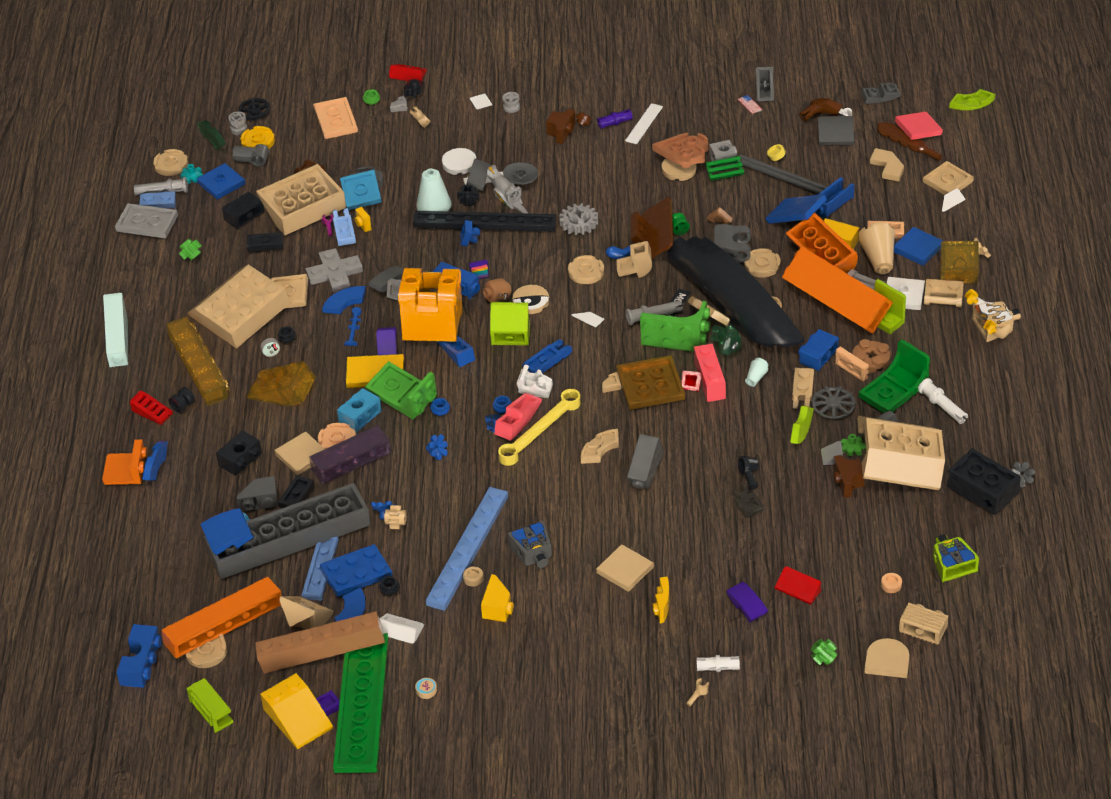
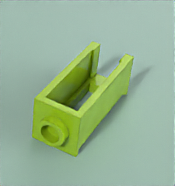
[186,678,233,733]

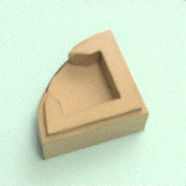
[602,372,621,393]

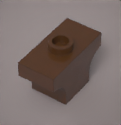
[546,109,576,144]
[833,455,865,498]

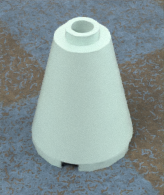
[416,169,452,211]

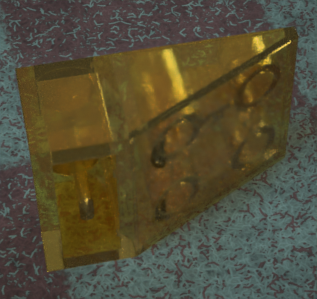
[247,361,316,406]

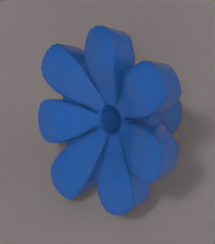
[426,434,448,460]
[371,501,396,520]

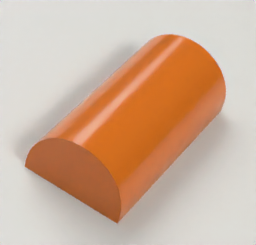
[786,213,858,274]

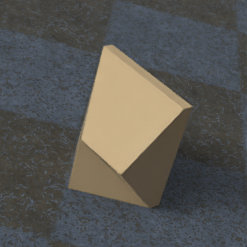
[279,596,334,629]

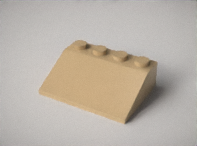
[256,164,346,236]

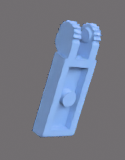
[333,208,356,246]

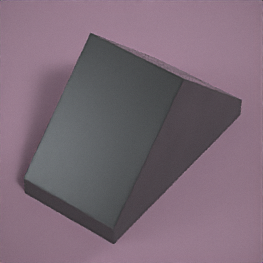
[756,67,774,102]

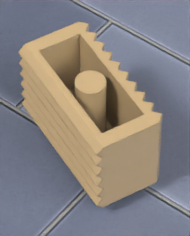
[899,603,948,645]

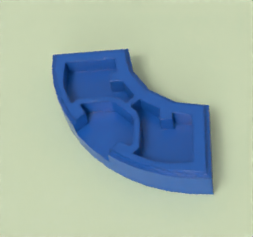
[322,286,366,314]
[143,440,168,480]
[334,588,366,622]

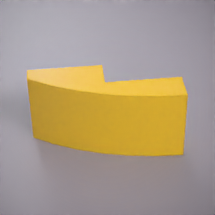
[652,576,669,623]

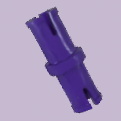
[597,109,633,129]

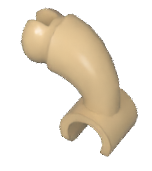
[410,106,431,128]

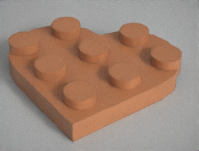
[652,133,708,168]

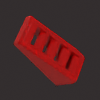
[130,391,173,425]

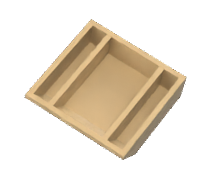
[188,264,290,349]

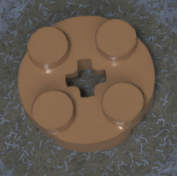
[852,339,890,373]

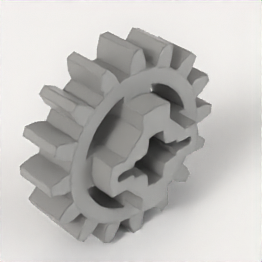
[559,203,598,235]

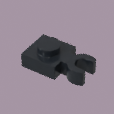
[404,79,425,98]

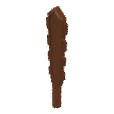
[877,122,942,161]

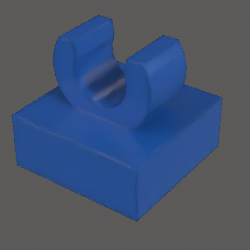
[460,220,480,246]

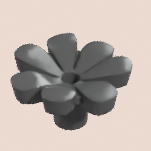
[1009,461,1035,487]

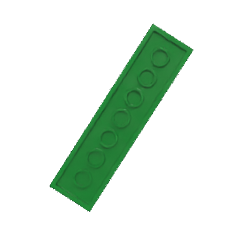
[333,633,389,773]

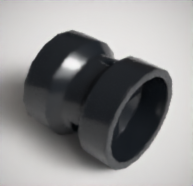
[168,387,195,413]

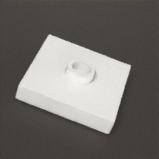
[887,277,925,310]

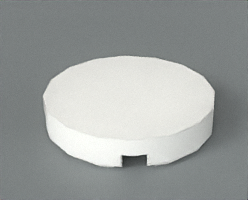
[442,148,476,175]

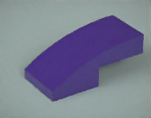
[726,581,768,623]

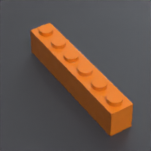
[161,577,281,658]

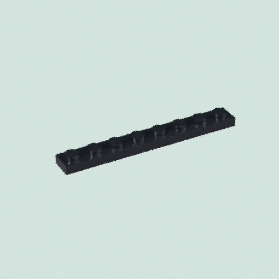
[413,211,557,231]

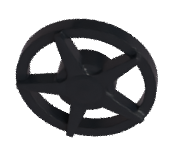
[238,98,270,121]

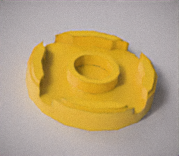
[240,126,275,149]

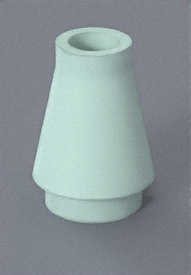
[745,358,768,387]

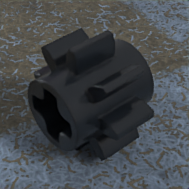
[457,184,479,206]

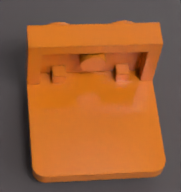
[102,439,148,485]

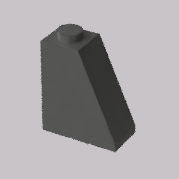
[627,434,664,489]

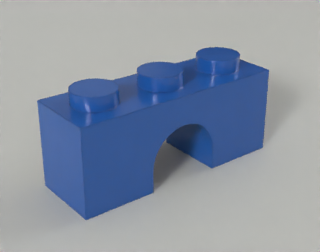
[116,624,162,688]

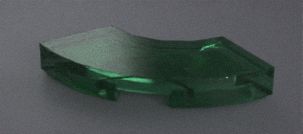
[196,120,226,150]

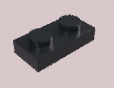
[247,232,284,252]
[278,475,315,508]

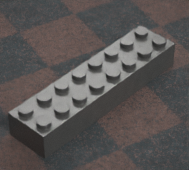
[204,483,371,580]

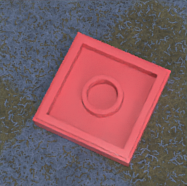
[895,112,943,140]

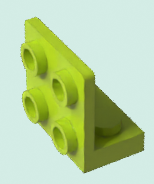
[874,279,906,334]

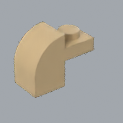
[617,241,652,278]

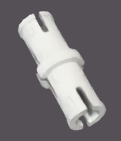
[697,655,740,672]

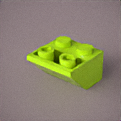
[490,302,530,345]

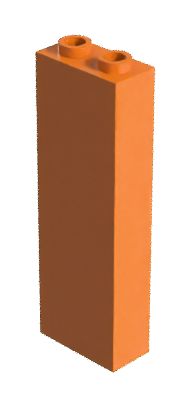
[782,246,893,334]

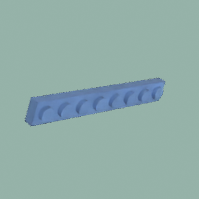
[426,487,508,611]

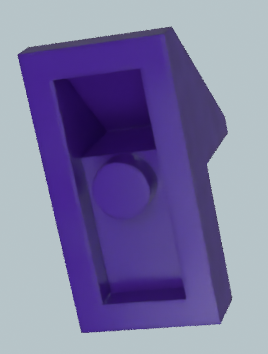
[376,327,397,355]

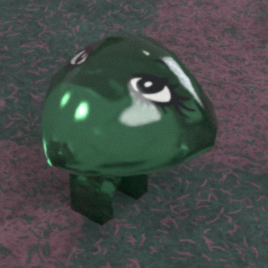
[711,325,742,355]

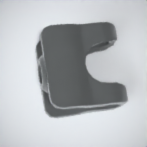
[714,224,751,262]

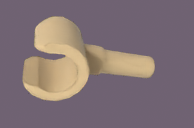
[686,678,709,706]

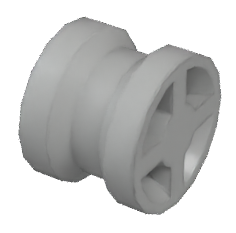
[502,92,520,113]

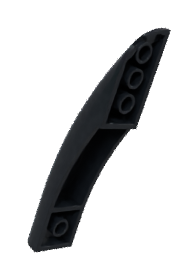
[667,236,804,347]

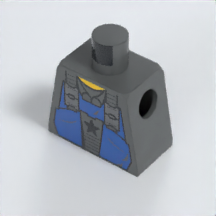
[508,521,552,568]

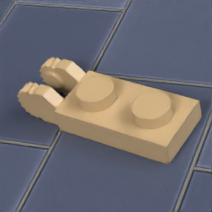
[792,368,814,409]

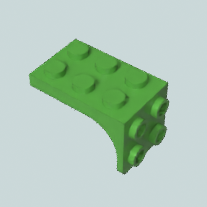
[640,301,710,352]
[365,361,437,420]

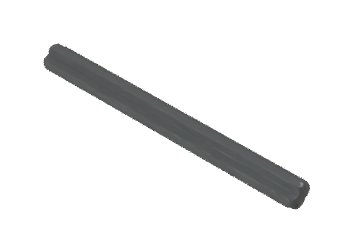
[739,154,827,194]

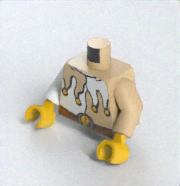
[965,289,1021,342]

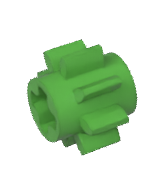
[179,238,201,261]
[811,639,837,665]

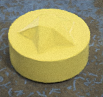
[767,144,786,161]

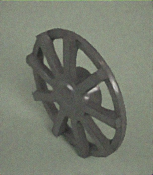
[812,386,855,419]

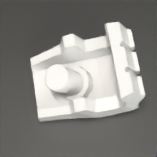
[517,365,553,398]

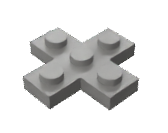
[305,248,363,292]

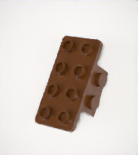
[630,197,673,259]

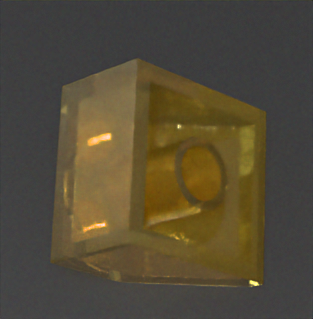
[939,241,979,283]

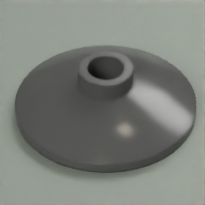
[503,162,538,185]

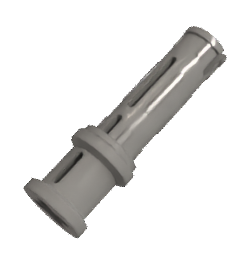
[134,177,188,196]
[625,300,683,325]

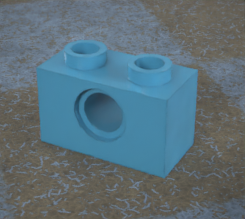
[337,388,381,433]

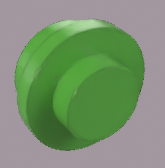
[363,89,380,105]

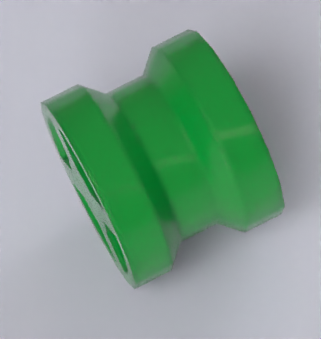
[672,213,690,235]

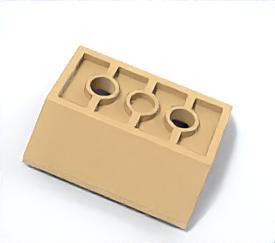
[857,416,945,490]

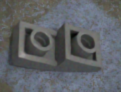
[861,83,901,104]
[466,158,491,190]
[369,266,404,292]

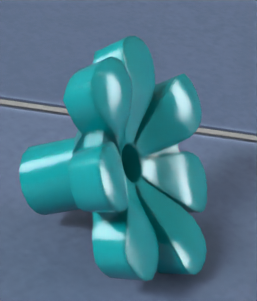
[180,164,203,184]

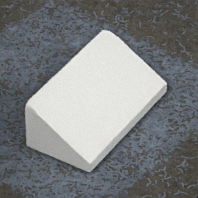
[379,613,424,644]

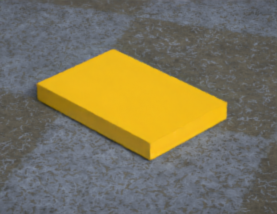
[346,354,404,388]

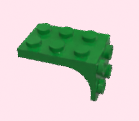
[859,339,930,413]

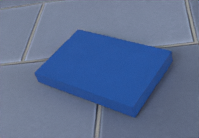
[765,194,827,224]

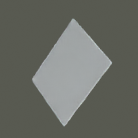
[470,94,492,109]

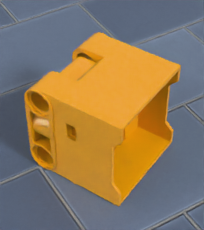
[398,268,463,341]

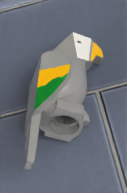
[487,165,528,213]

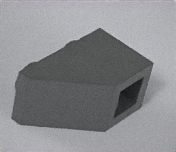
[237,476,279,512]

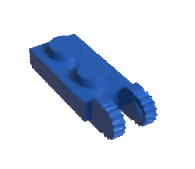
[523,340,572,373]

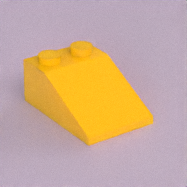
[260,673,333,749]

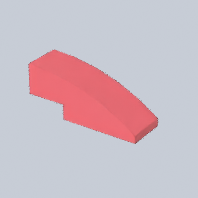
[494,393,542,441]

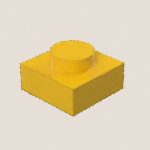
[355,207,371,232]

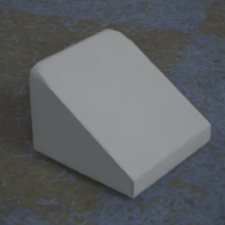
[821,441,843,465]

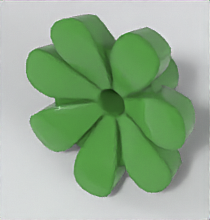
[841,434,866,456]

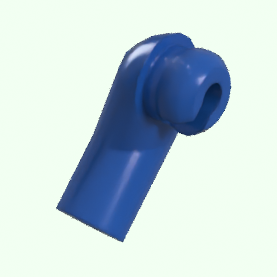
[606,245,631,260]

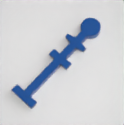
[344,307,362,346]

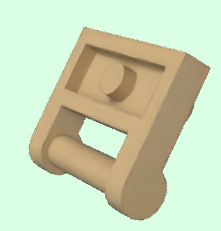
[924,279,964,307]

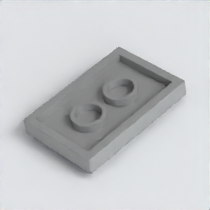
[115,203,178,238]

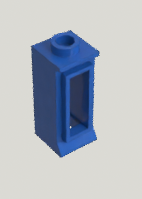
[814,177,854,219]
[432,262,480,299]

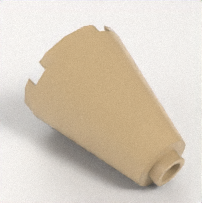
[858,222,895,275]

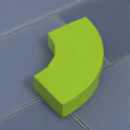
[949,89,996,110]
[790,406,814,444]

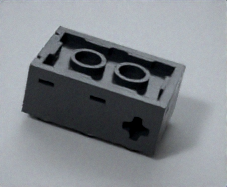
[946,448,1021,515]

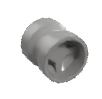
[229,112,248,136]

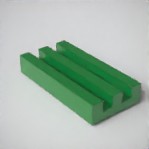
[706,156,744,181]

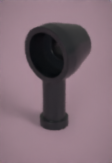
[738,455,759,490]

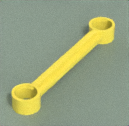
[498,389,581,466]

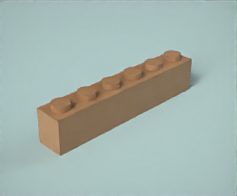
[255,611,385,674]

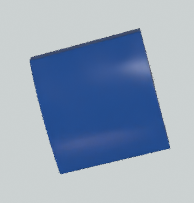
[200,508,254,555]

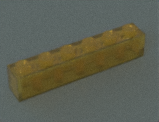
[166,316,229,406]

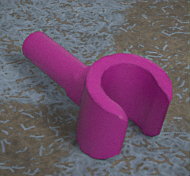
[321,214,333,236]

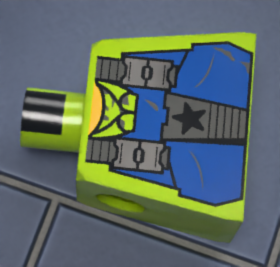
[933,534,979,582]

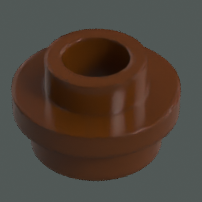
[575,111,592,126]

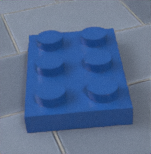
[320,544,392,597]

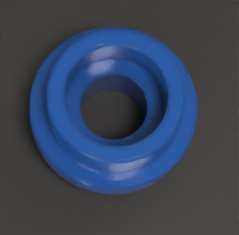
[493,395,512,413]
[431,398,450,416]

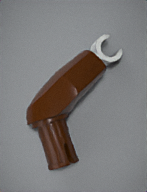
[799,98,852,122]

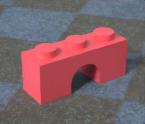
[694,344,726,402]

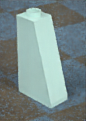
[103,293,128,367]

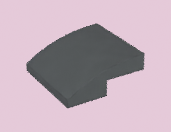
[818,116,854,145]

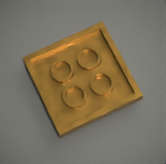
[616,355,685,410]

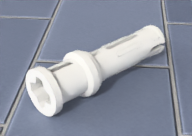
[918,378,968,424]

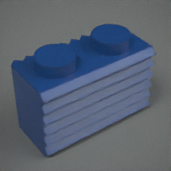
[798,329,839,371]

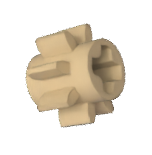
[384,505,407,529]

